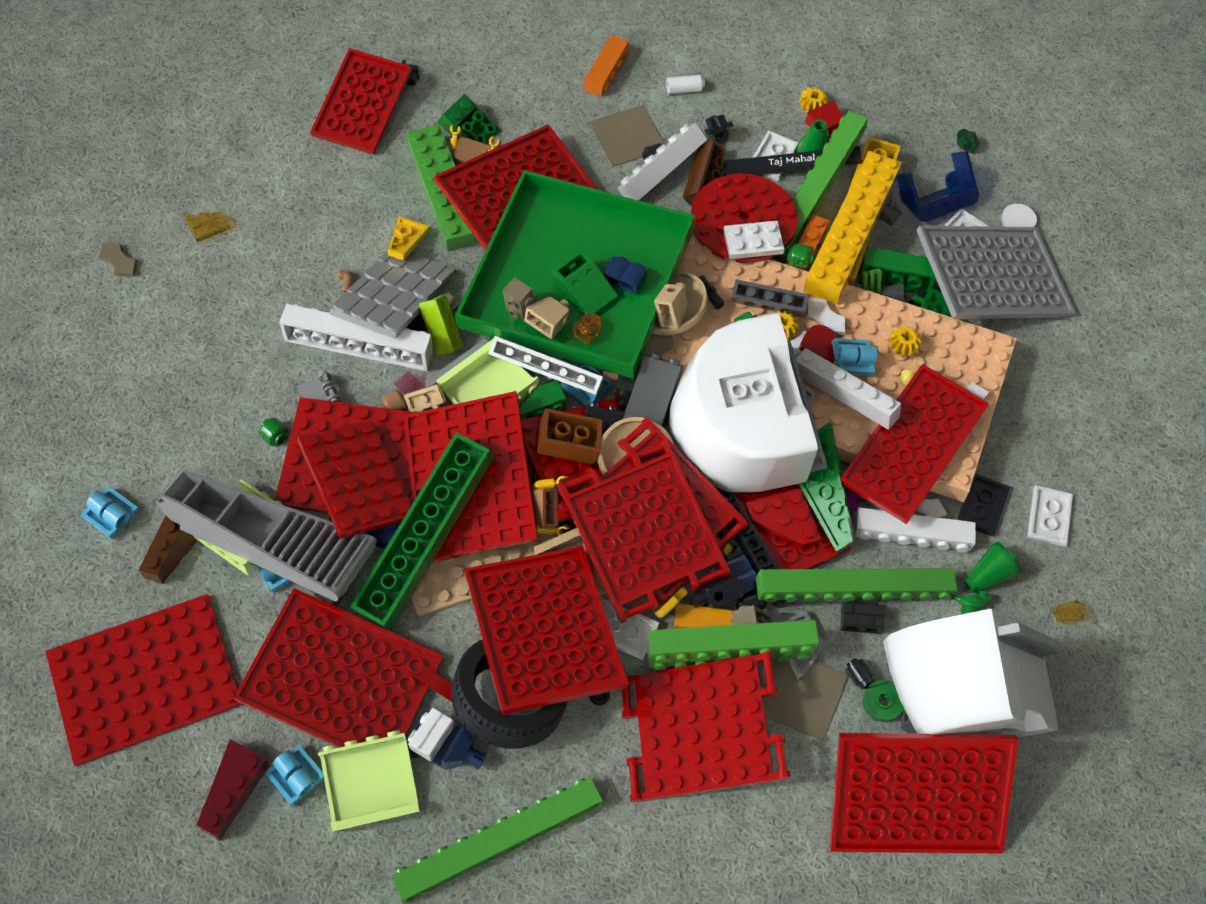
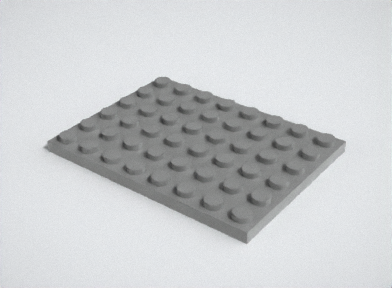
[916,226,1076,319]

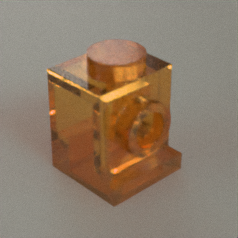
[573,312,602,345]

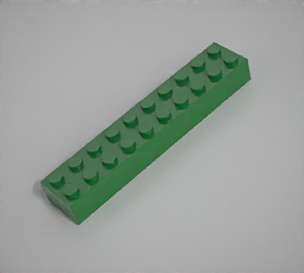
[350,433,495,631]

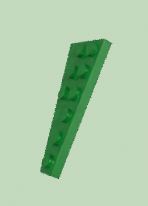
[798,422,855,552]

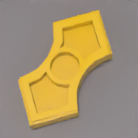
[655,587,687,619]

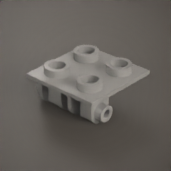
[297,370,345,403]

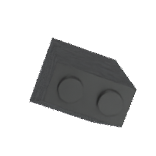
[623,352,684,429]

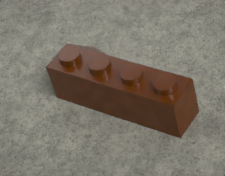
[683,139,724,206]
[139,515,197,584]

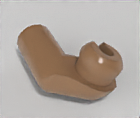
[338,269,353,292]

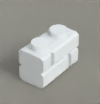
[408,708,455,762]

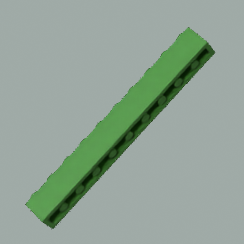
[772,111,867,264]
[756,568,958,602]
[391,778,603,904]

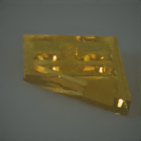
[183,212,230,242]

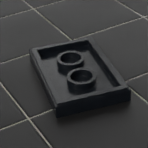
[957,473,1010,537]

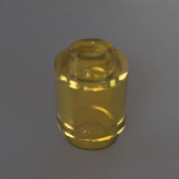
[1053,600,1086,624]

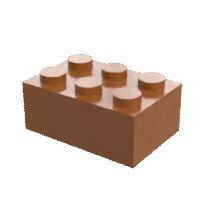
[537,408,602,465]

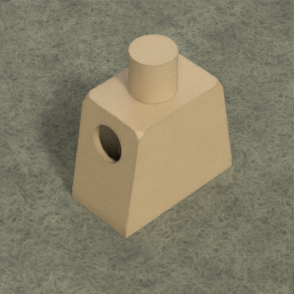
[654,283,688,329]
[524,296,570,340]

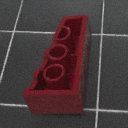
[196,739,270,841]

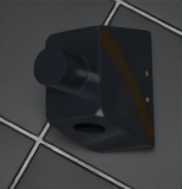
[691,576,743,608]

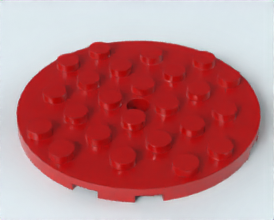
[691,173,798,263]

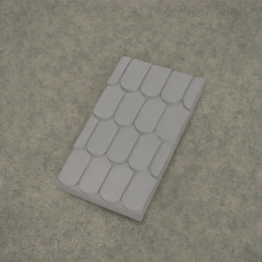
[330,250,455,339]

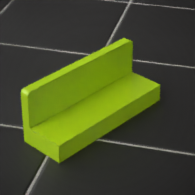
[419,294,464,355]

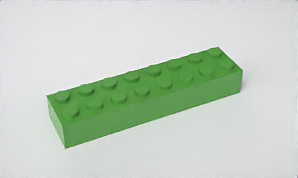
[406,125,479,251]
[646,620,819,670]

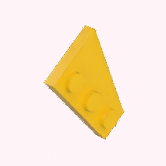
[388,216,430,260]

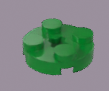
[862,680,904,722]

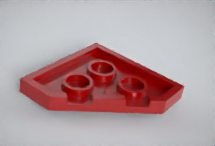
[745,488,821,547]

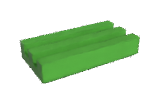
[861,269,882,294]

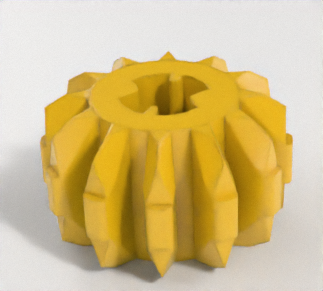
[799,86,828,114]
[776,310,799,341]
[889,325,922,357]

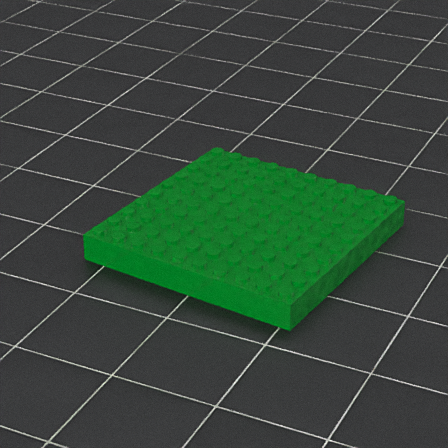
[455,170,695,379]

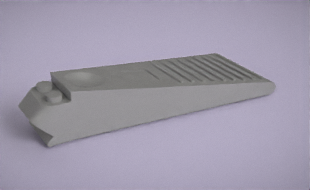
[156,469,377,601]

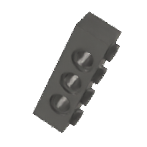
[732,279,809,318]

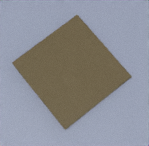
[589,105,664,167]
[763,660,848,741]

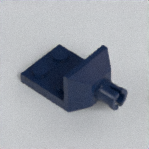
[407,710,486,770]

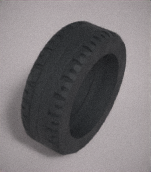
[451,640,568,749]

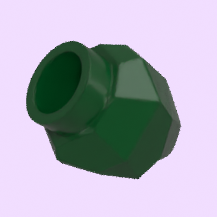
[957,129,980,153]

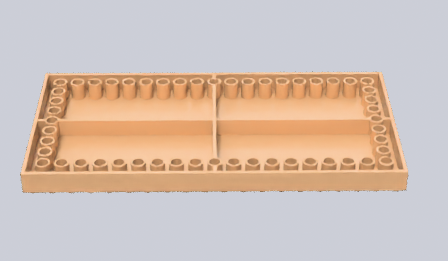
[603,235,1017,503]

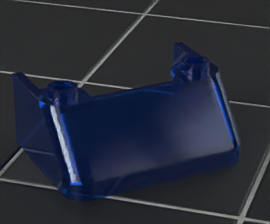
[896,151,979,222]

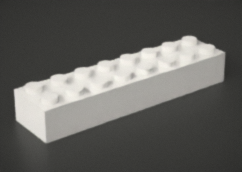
[279,304,434,371]

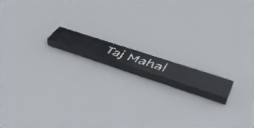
[723,146,862,176]

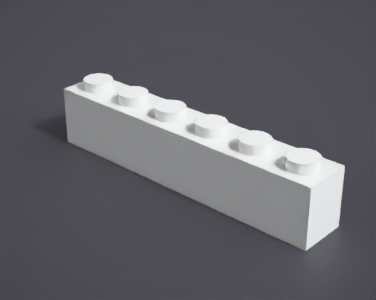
[617,123,707,200]
[489,336,604,395]
[796,348,901,430]
[854,507,975,553]

